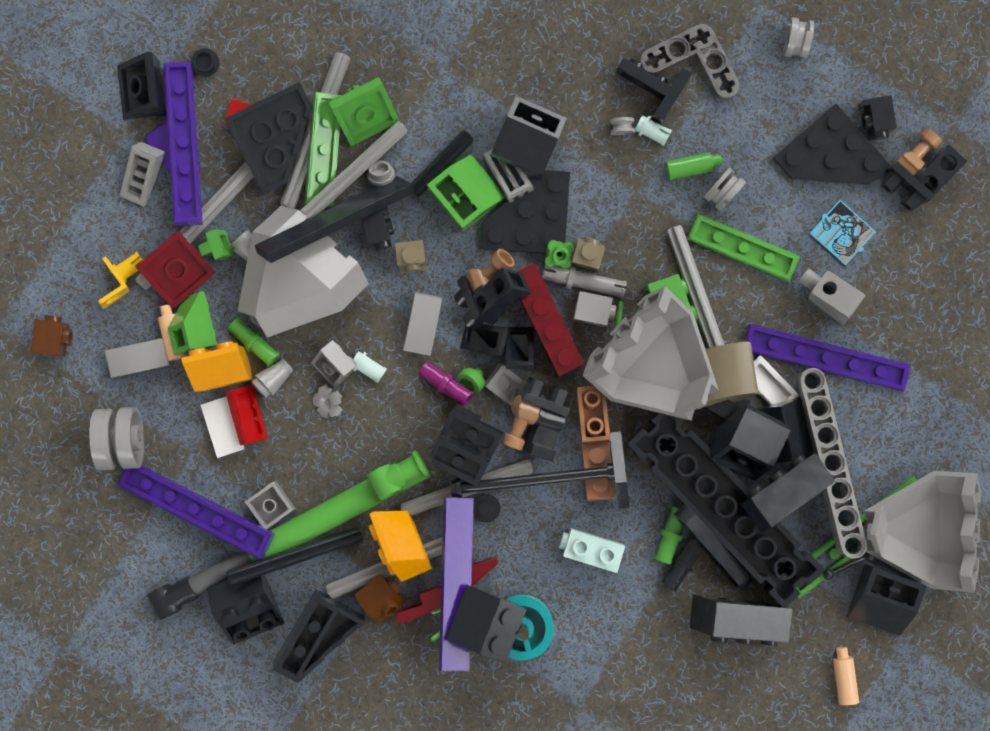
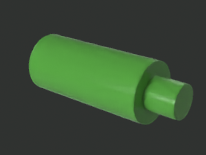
[665,152,722,181]

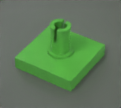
[329,77,400,146]

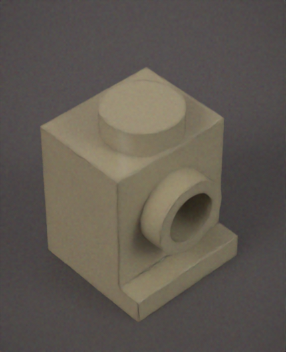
[571,238,605,272]
[395,240,427,274]

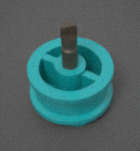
[506,594,554,660]

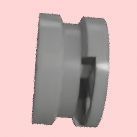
[783,17,814,60]
[704,167,746,211]

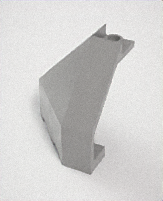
[237,206,369,337]
[583,286,719,420]
[864,471,981,593]

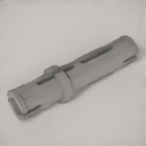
[542,264,627,298]

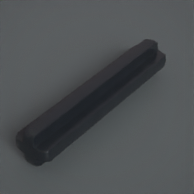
[411,130,473,197]

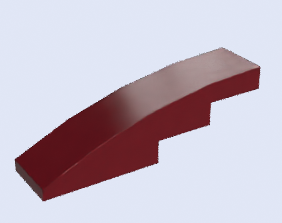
[396,556,498,624]

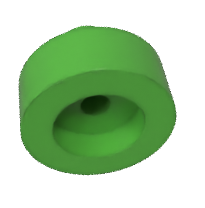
[455,368,485,397]

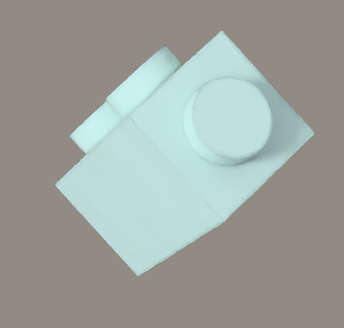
[559,528,625,573]

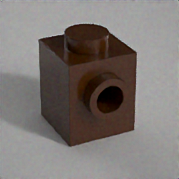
[31,315,73,357]
[354,574,405,624]

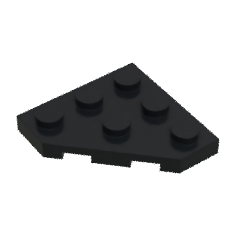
[224,82,312,195]
[773,104,891,185]
[482,170,570,255]

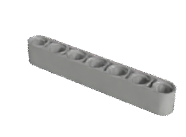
[796,368,867,559]

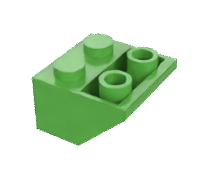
[427,155,506,232]

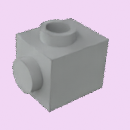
[573,291,616,327]

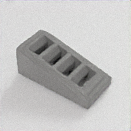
[119,142,165,207]

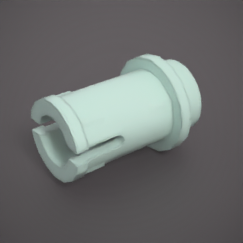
[635,115,672,146]
[353,351,387,383]

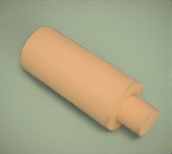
[157,305,188,361]
[833,647,859,705]

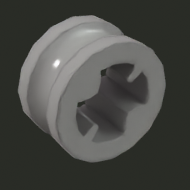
[610,117,635,136]

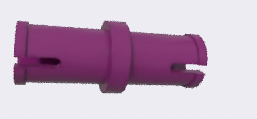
[418,361,474,407]

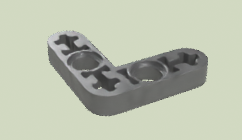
[640,24,739,100]

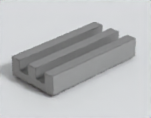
[483,150,534,203]

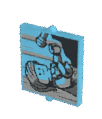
[809,200,876,266]

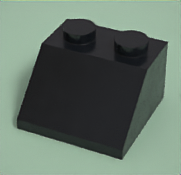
[445,584,527,664]

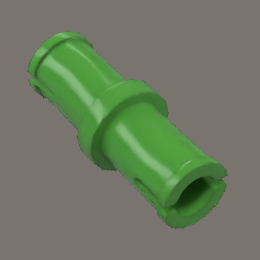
[227,318,280,367]
[654,505,683,564]

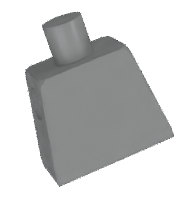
[799,268,866,326]

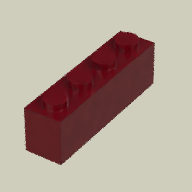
[517,263,584,377]

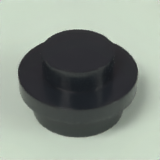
[191,48,220,77]
[473,494,501,522]

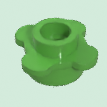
[544,240,574,269]

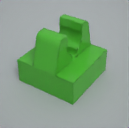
[198,229,234,260]

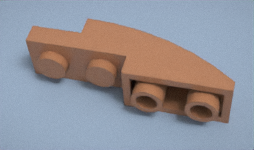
[577,386,615,501]

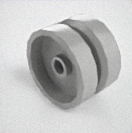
[89,407,144,471]

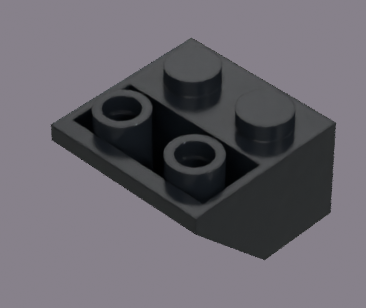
[490,95,567,178]
[710,404,791,481]
[847,564,927,636]
[207,575,285,645]

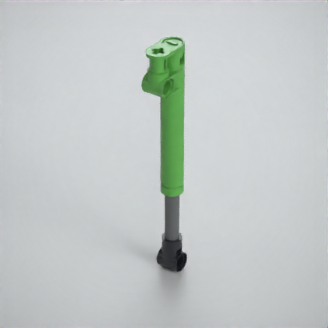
[147,450,431,620]

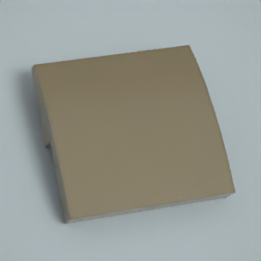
[703,342,758,407]

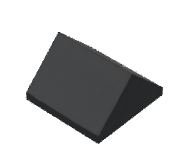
[117,52,166,120]
[756,398,813,463]

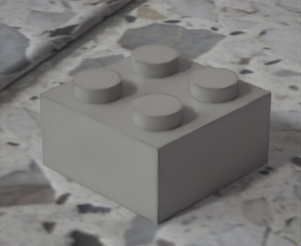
[311,340,356,388]
[245,481,296,529]

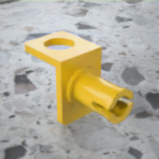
[98,252,142,309]

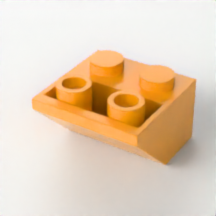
[181,341,253,392]
[369,511,432,582]

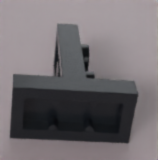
[616,58,692,125]

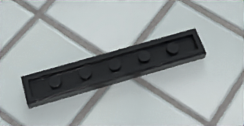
[255,176,414,263]

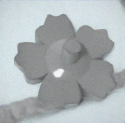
[313,385,343,419]

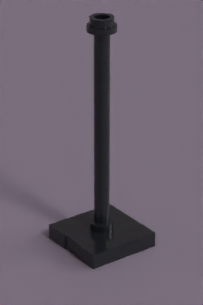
[450,431,630,509]

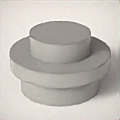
[367,161,395,186]

